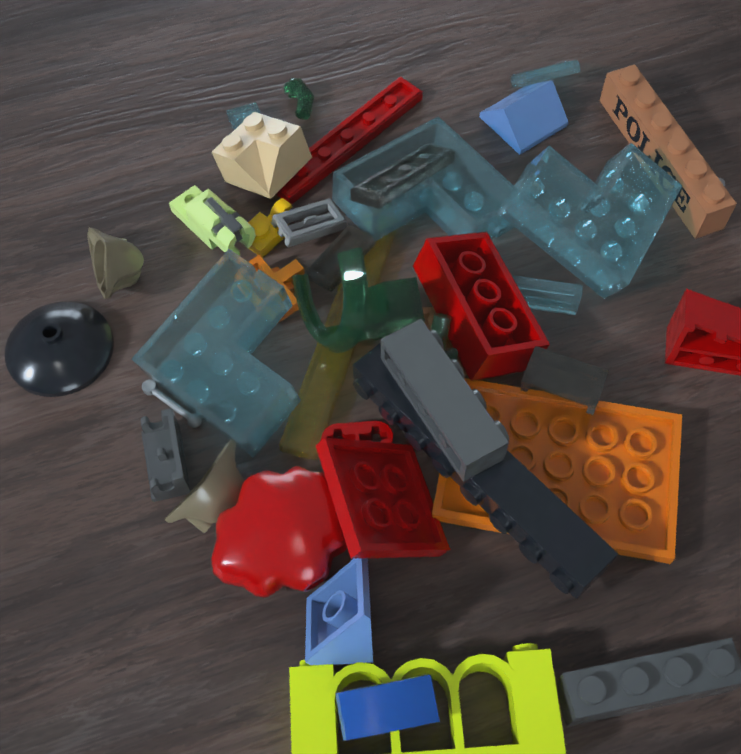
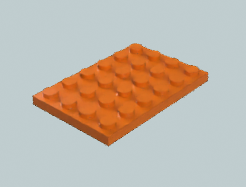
[432,378,682,564]

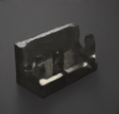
[520,346,609,415]

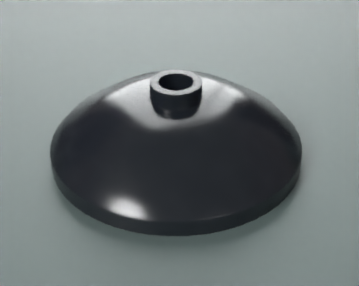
[4,301,114,397]

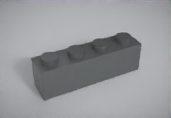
[381,319,509,482]
[556,638,741,727]

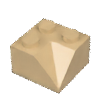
[212,112,312,199]

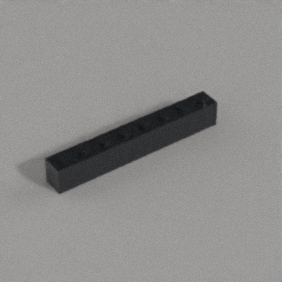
[353,343,618,600]

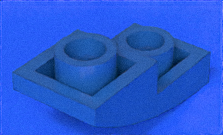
[335,674,440,740]

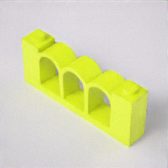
[289,643,566,754]

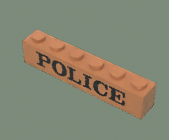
[600,64,737,239]

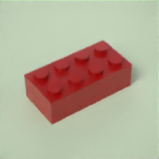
[413,232,550,381]

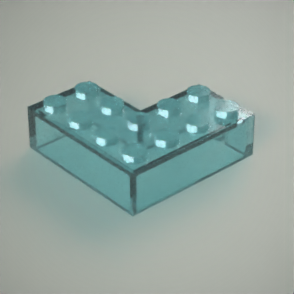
[332,116,527,242]
[497,143,682,299]
[131,249,301,458]

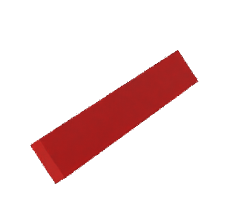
[276,76,423,205]

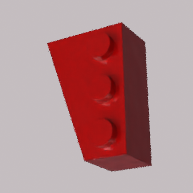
[665,288,741,376]

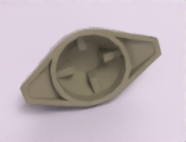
[87,227,144,299]
[164,439,244,533]

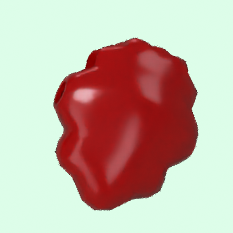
[211,466,347,598]

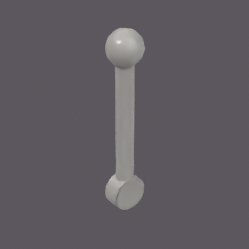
[142,379,202,428]

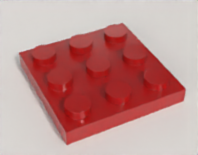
[315,437,450,559]

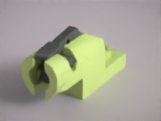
[169,185,256,256]

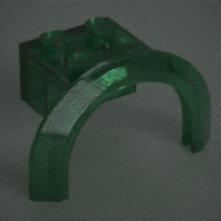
[292,247,425,353]

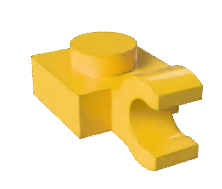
[248,198,292,258]

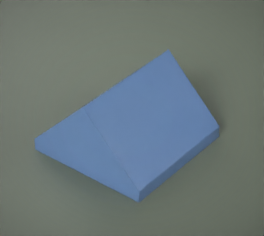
[480,80,568,155]
[305,558,373,666]

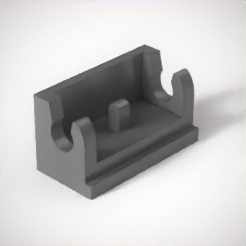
[140,408,191,502]

